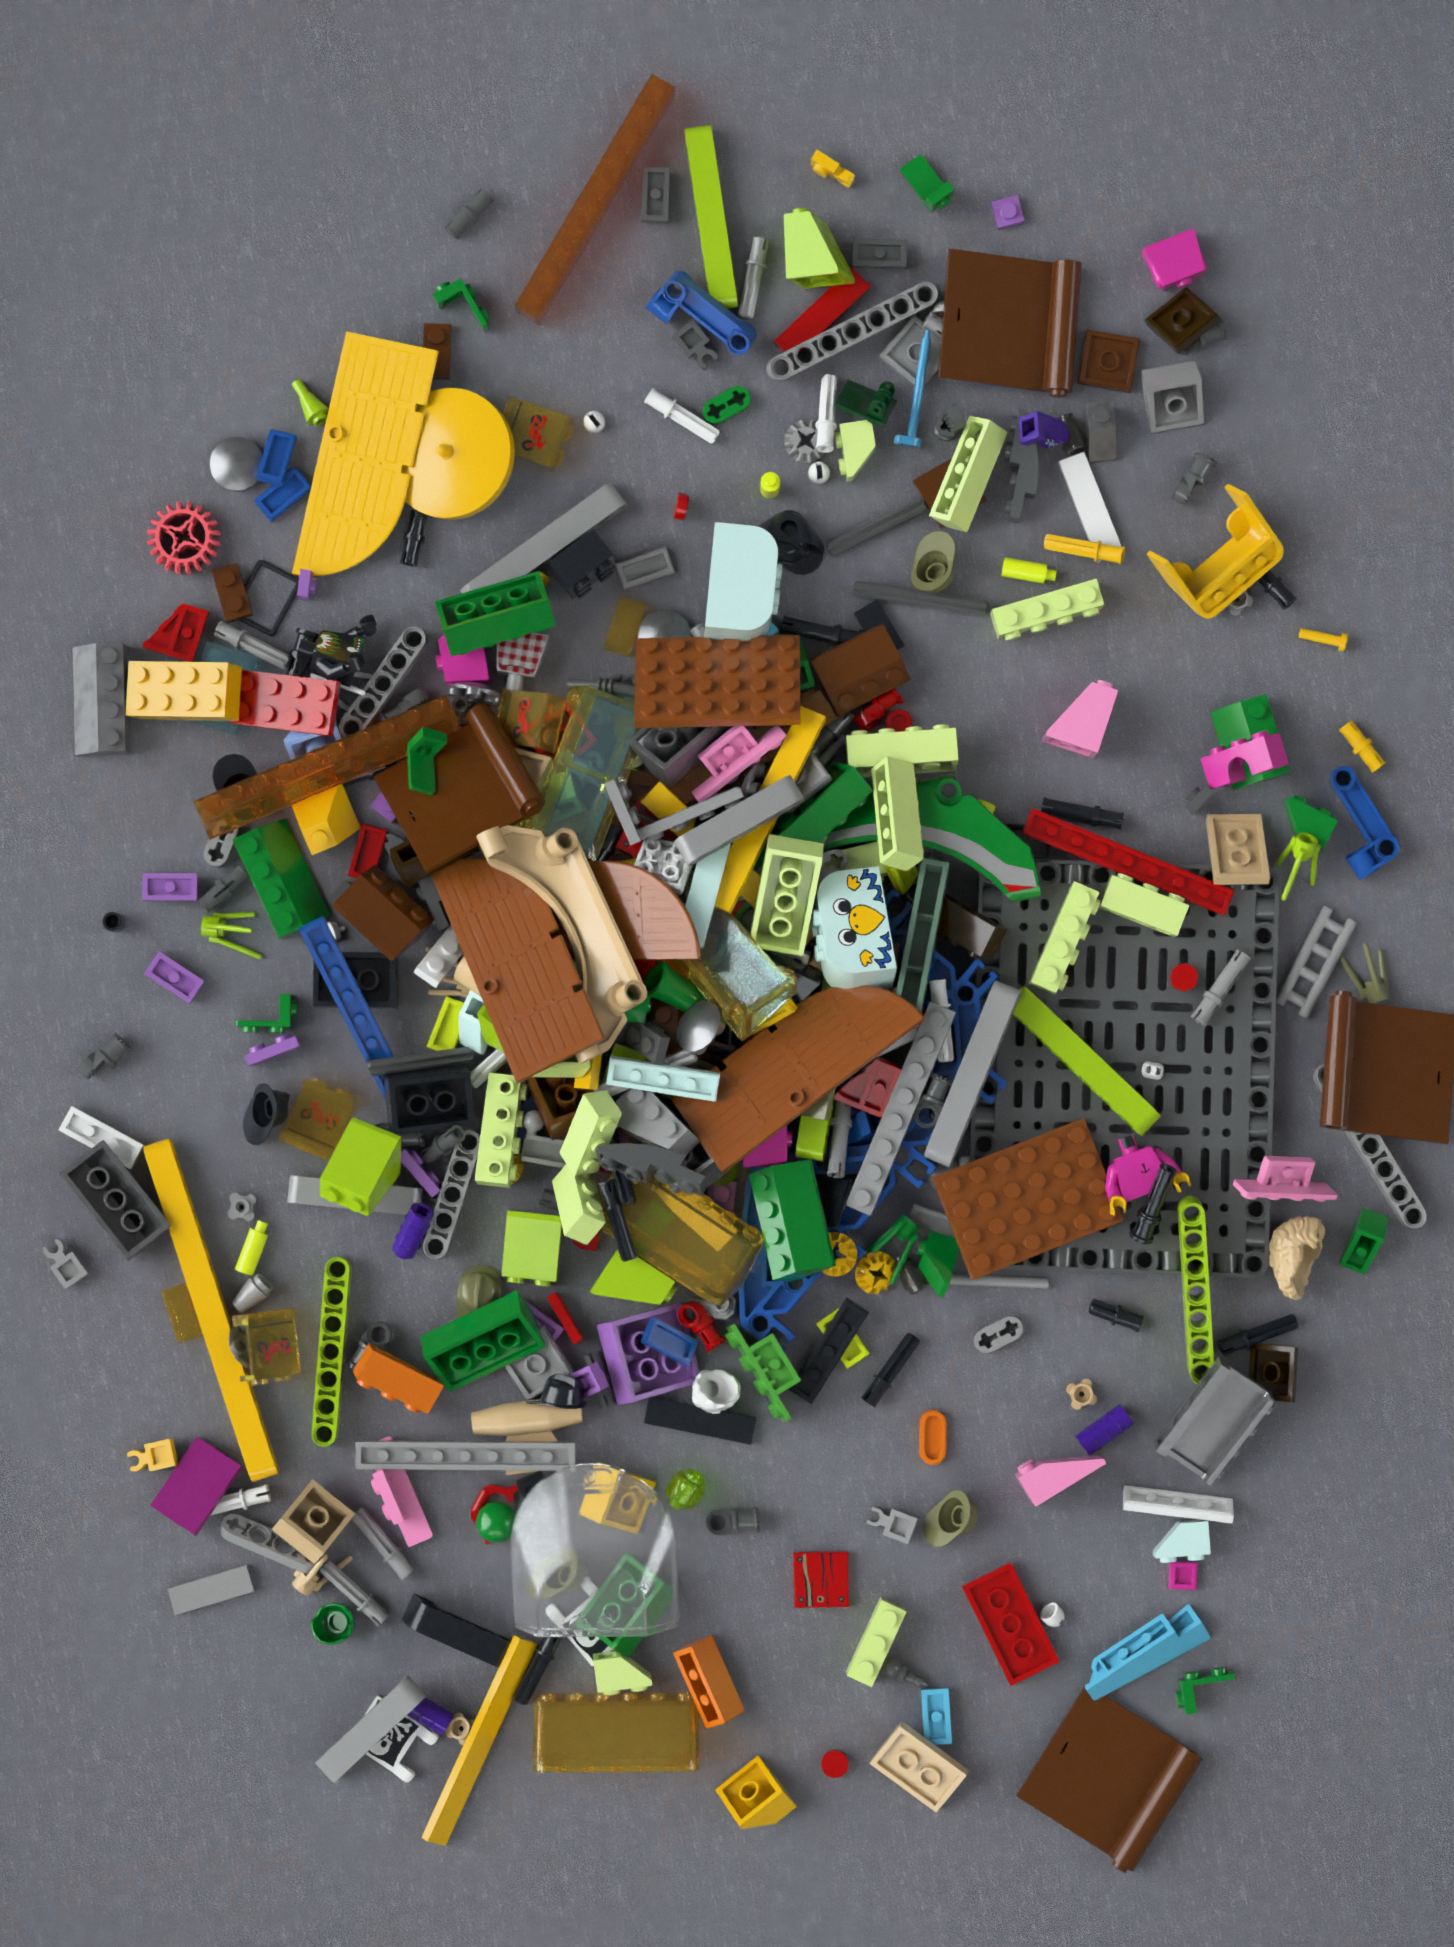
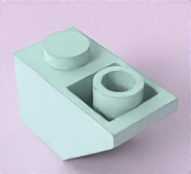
[459,990,488,1055]
[1153,1519,1211,1563]

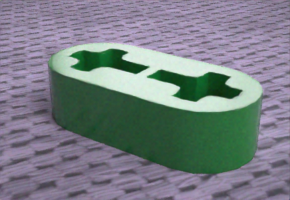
[703,386,750,426]

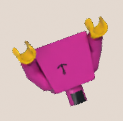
[1105,1134,1191,1215]

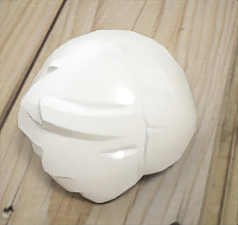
[692,1369,741,1414]

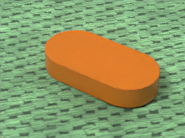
[919,1409,947,1465]

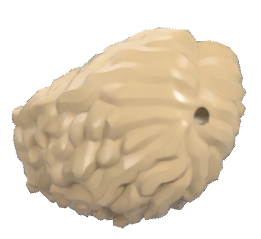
[1269,1216,1325,1300]

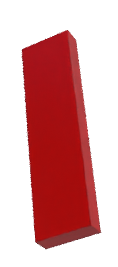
[774,268,871,356]

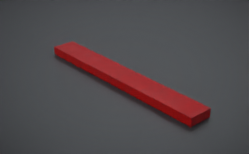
[1021,808,1235,916]

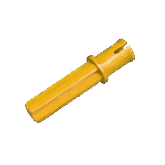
[1044,534,1125,564]

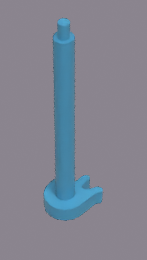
[894,330,931,448]

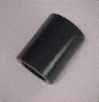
[103,912,125,932]

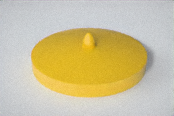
[402,388,515,520]

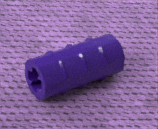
[392,1203,434,1259]
[1075,1404,1134,1456]
[407,1698,454,1735]

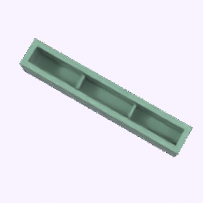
[896,858,949,1028]

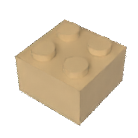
[272,1479,355,1564]

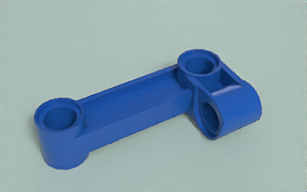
[645,271,757,355]
[1329,766,1400,880]

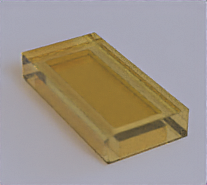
[603,597,646,657]
[161,1283,203,1343]

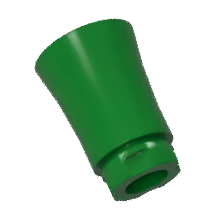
[644,961,706,1011]

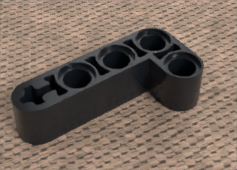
[402,1594,511,1668]

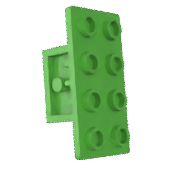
[724,1324,801,1422]

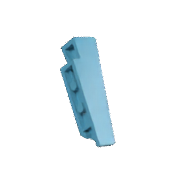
[1085,1604,1211,1701]

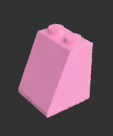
[1041,680,1118,758]

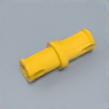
[1339,720,1386,773]

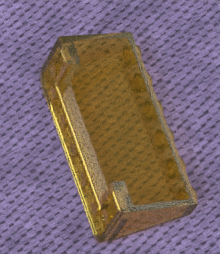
[599,1174,764,1305]
[533,1693,699,1773]

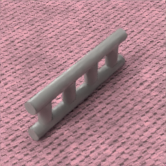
[1276,906,1357,1020]

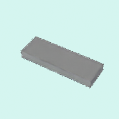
[167,1564,255,1615]

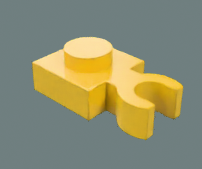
[810,150,855,188]
[127,1438,178,1471]

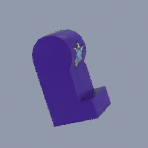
[1018,411,1069,449]

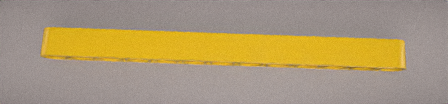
[143,1138,279,1482]

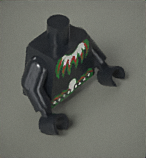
[297,615,377,687]

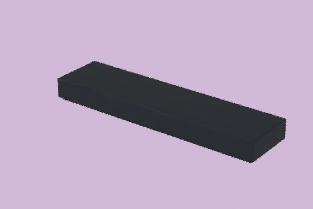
[789,1297,870,1404]
[644,1396,756,1445]

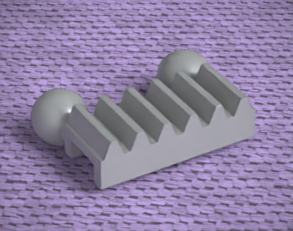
[520,1110,566,1168]

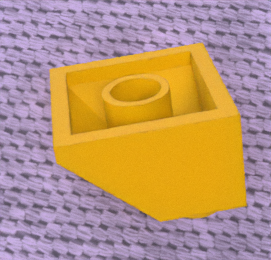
[289,778,361,855]
[715,1756,797,1829]

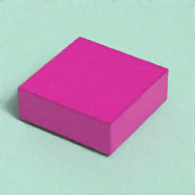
[1168,1561,1198,1590]

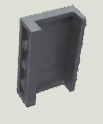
[1153,1356,1275,1486]

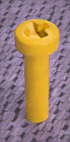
[1298,628,1348,652]

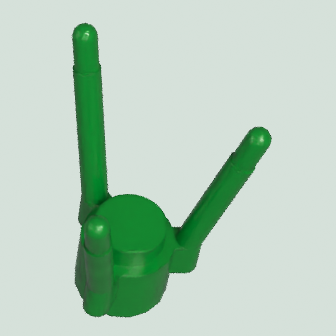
[866,1214,919,1285]

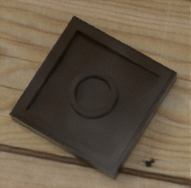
[1144,287,1220,354]

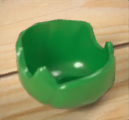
[476,1501,519,1543]
[311,1602,355,1645]

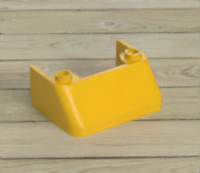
[1146,484,1284,619]

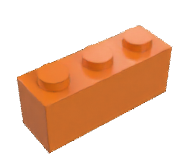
[353,1343,444,1414]
[673,1635,745,1729]

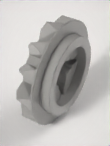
[784,420,824,463]

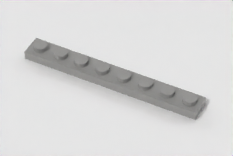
[846,1001,957,1216]
[356,1440,576,1471]

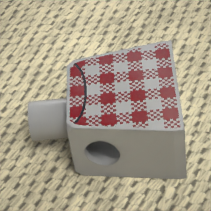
[497,633,550,693]

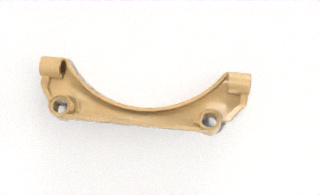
[476,825,647,1064]

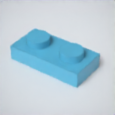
[921,1687,952,1745]

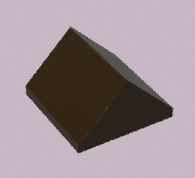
[1249,1343,1298,1403]

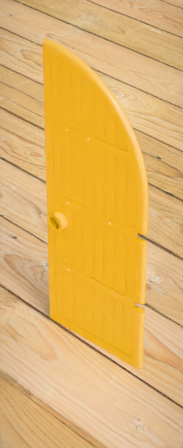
[292,331,439,576]

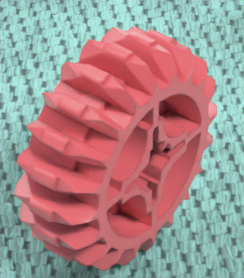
[147,501,221,575]

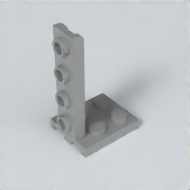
[604,777,744,845]

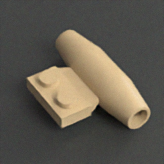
[471,1399,583,1475]

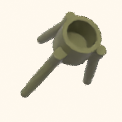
[1339,942,1390,1003]

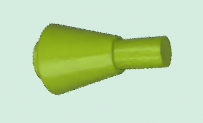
[292,379,329,426]

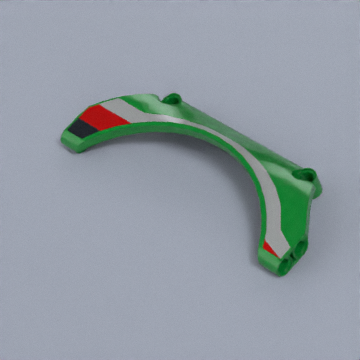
[707,775,1041,966]

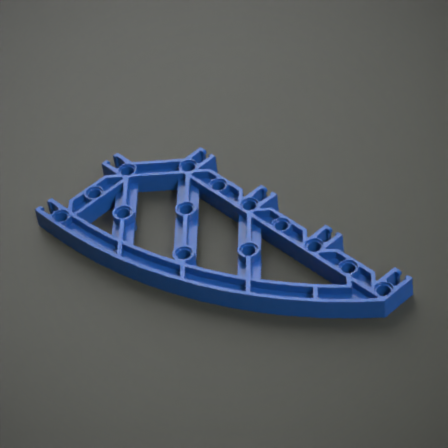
[739,889,1009,1352]

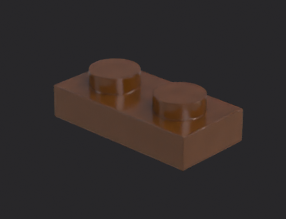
[423,323,451,379]
[211,563,253,623]

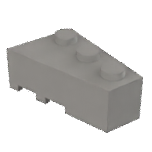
[615,1088,700,1156]

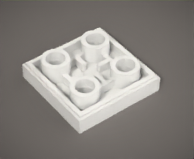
[634,838,693,895]

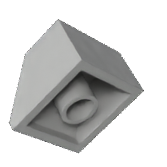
[1141,361,1204,433]

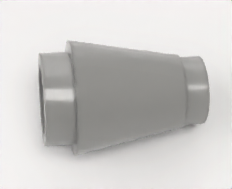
[232,1273,273,1313]

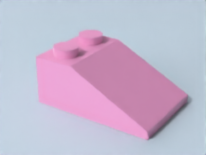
[1014,1455,1106,1507]

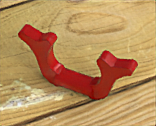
[470,1483,518,1545]

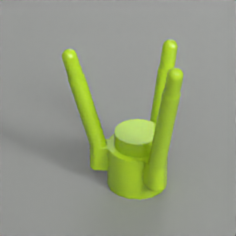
[1275,832,1321,901]
[201,912,262,959]

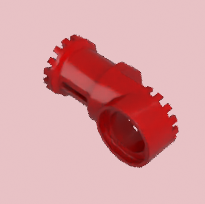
[853,688,904,732]
[677,1300,727,1353]

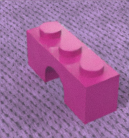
[1201,731,1289,789]

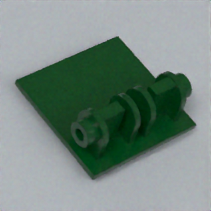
[834,380,897,427]

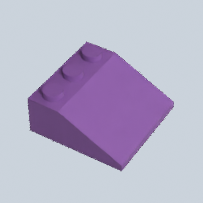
[597,1302,700,1405]

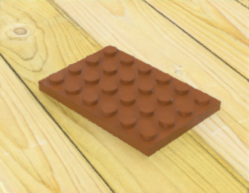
[634,635,801,728]
[932,1118,1124,1280]

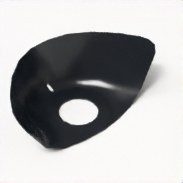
[758,510,824,552]

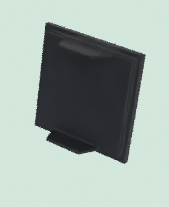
[815,1174,854,1228]

